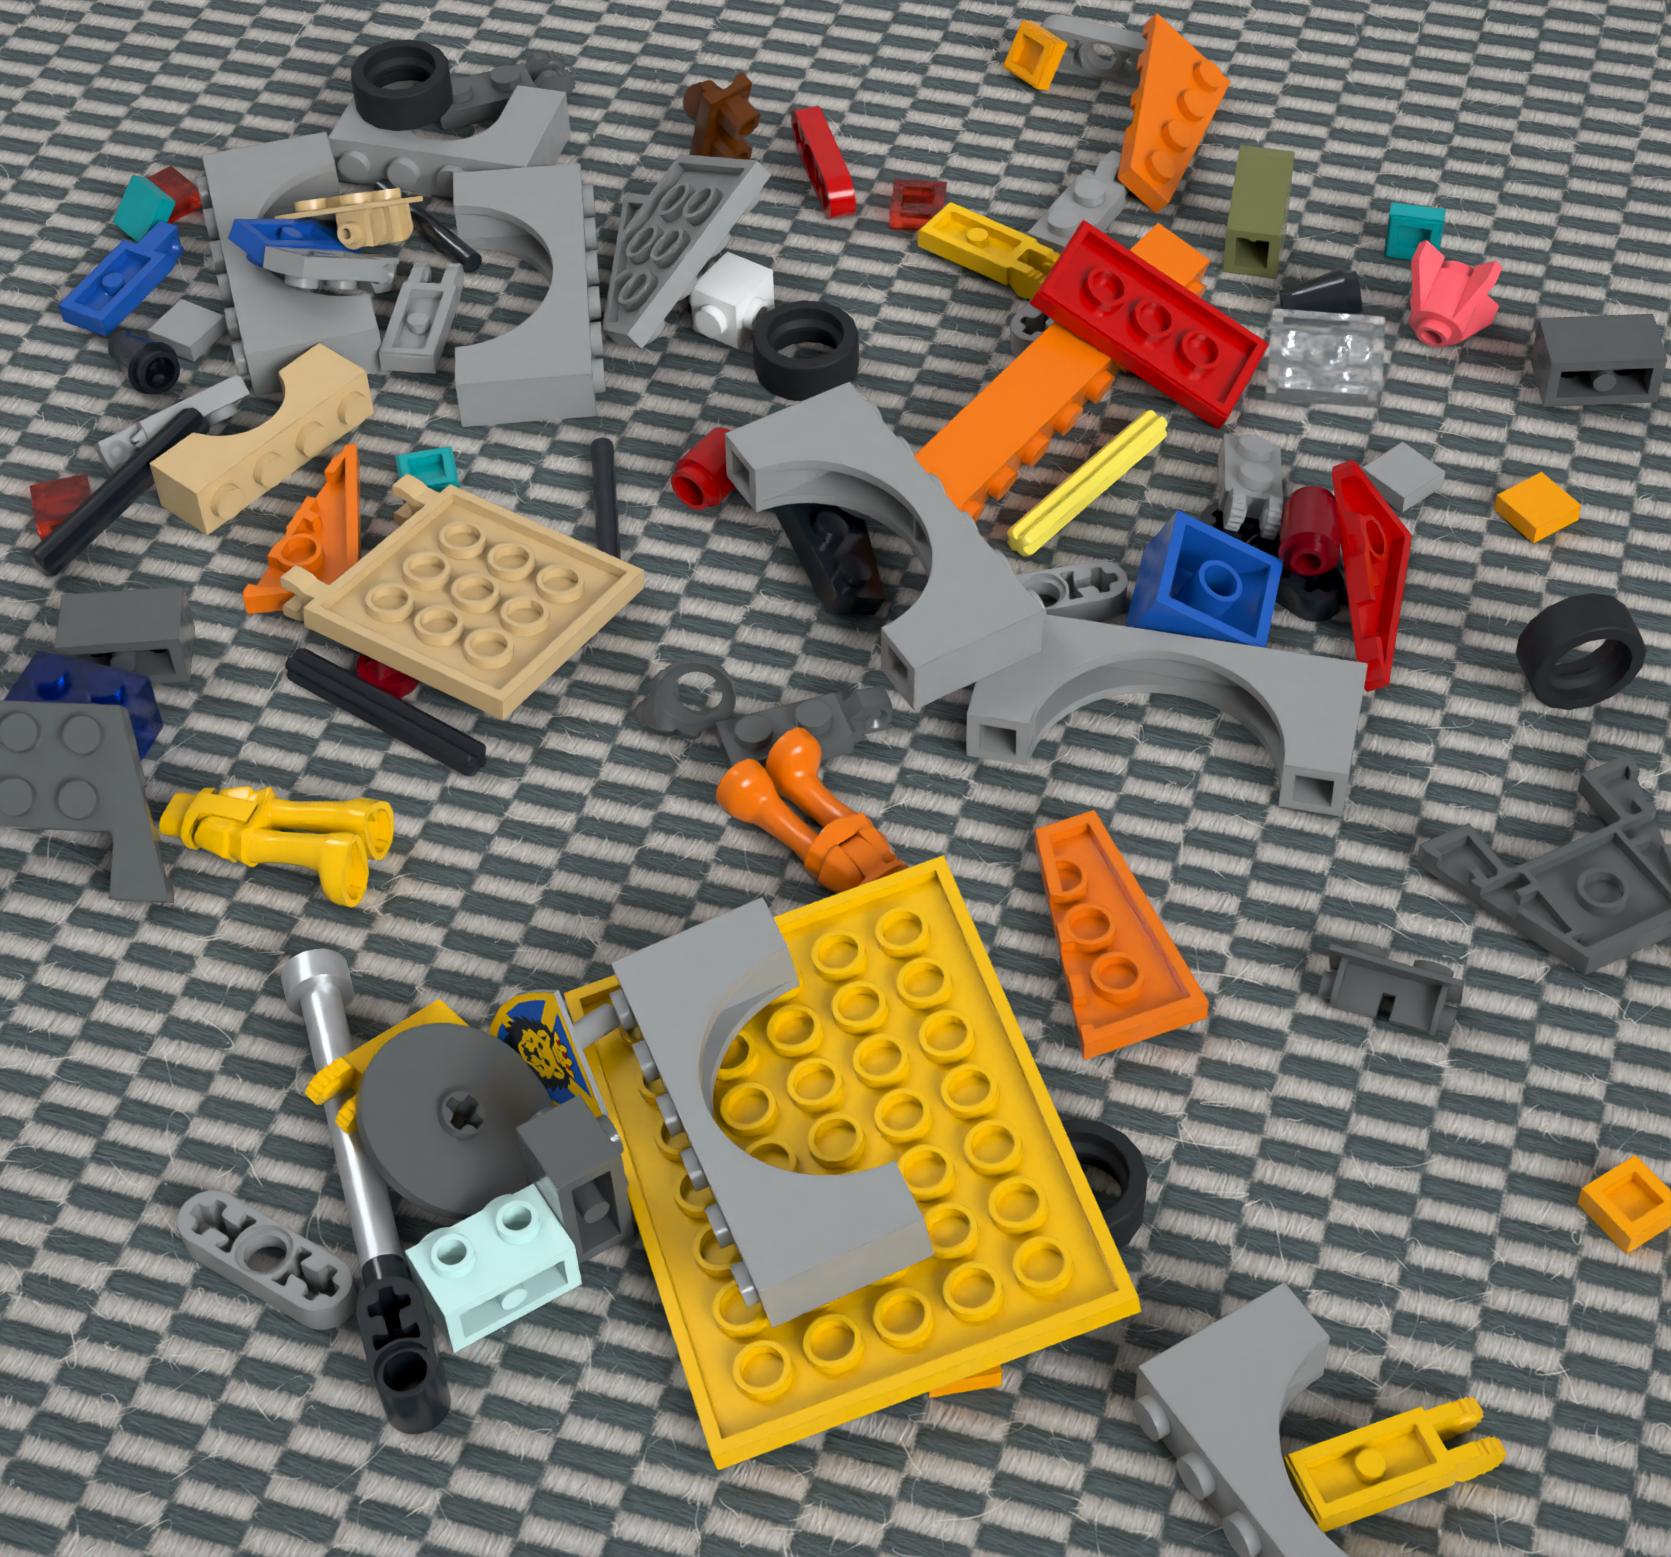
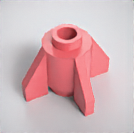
[1409,240,1503,347]

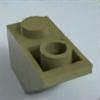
[1223,145,1295,279]

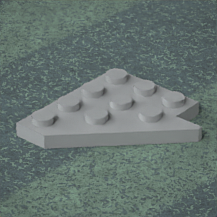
[602,154,771,349]

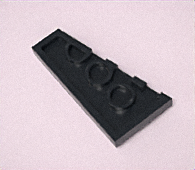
[772,503,886,615]

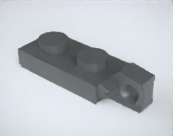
[715,686,893,769]

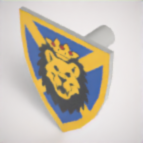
[489,989,620,1118]

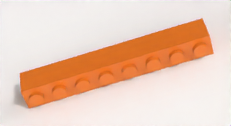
[914,223,1211,523]

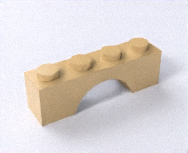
[149,343,374,535]

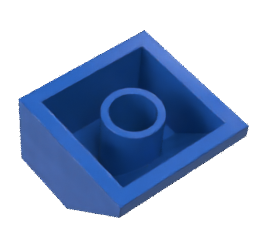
[1125,510,1283,648]

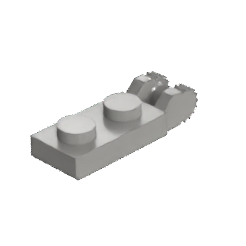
[379,261,464,374]
[1218,433,1283,540]

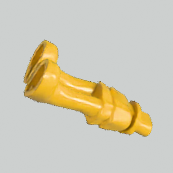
[159,786,394,908]

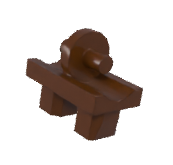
[683,72,761,160]

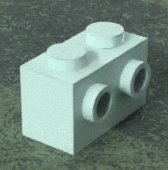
[405,1183,582,1353]

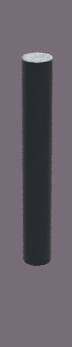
[373,179,482,272]
[591,437,621,560]

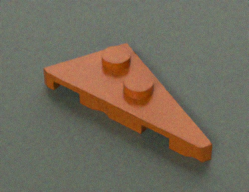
[243,444,362,614]

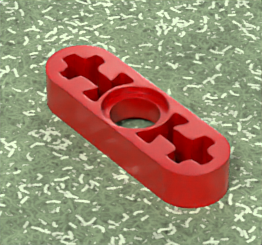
[791,105,856,220]

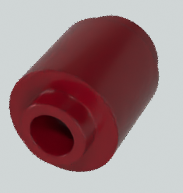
[1278,486,1341,576]

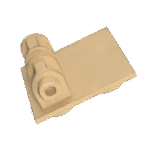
[274,188,423,250]

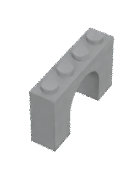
[328,80,571,198]

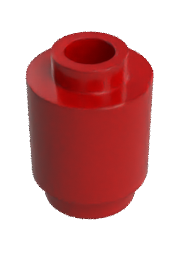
[671,427,736,510]

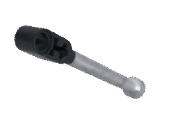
[281,949,451,1434]

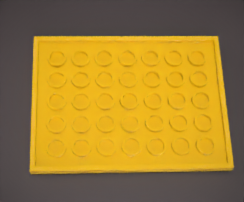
[564,855,1141,1470]

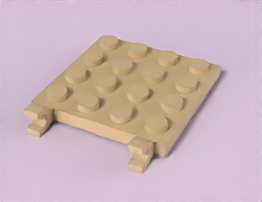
[280,474,644,720]

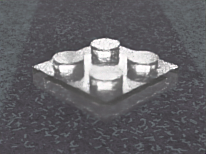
[1265,308,1385,408]

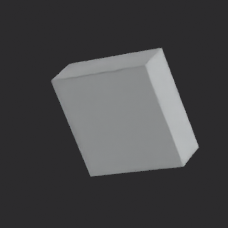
[147,299,228,362]
[1362,442,1445,513]

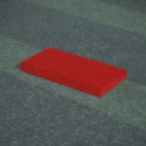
[1029,219,1269,430]

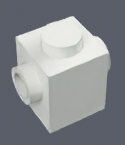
[689,251,775,349]

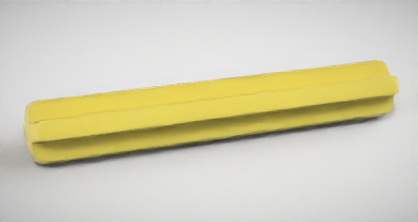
[1007,410,1168,557]

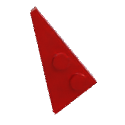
[1332,459,1412,692]

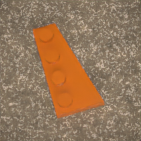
[1117,13,1231,213]
[1035,810,1209,1061]

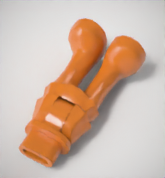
[716,727,909,894]

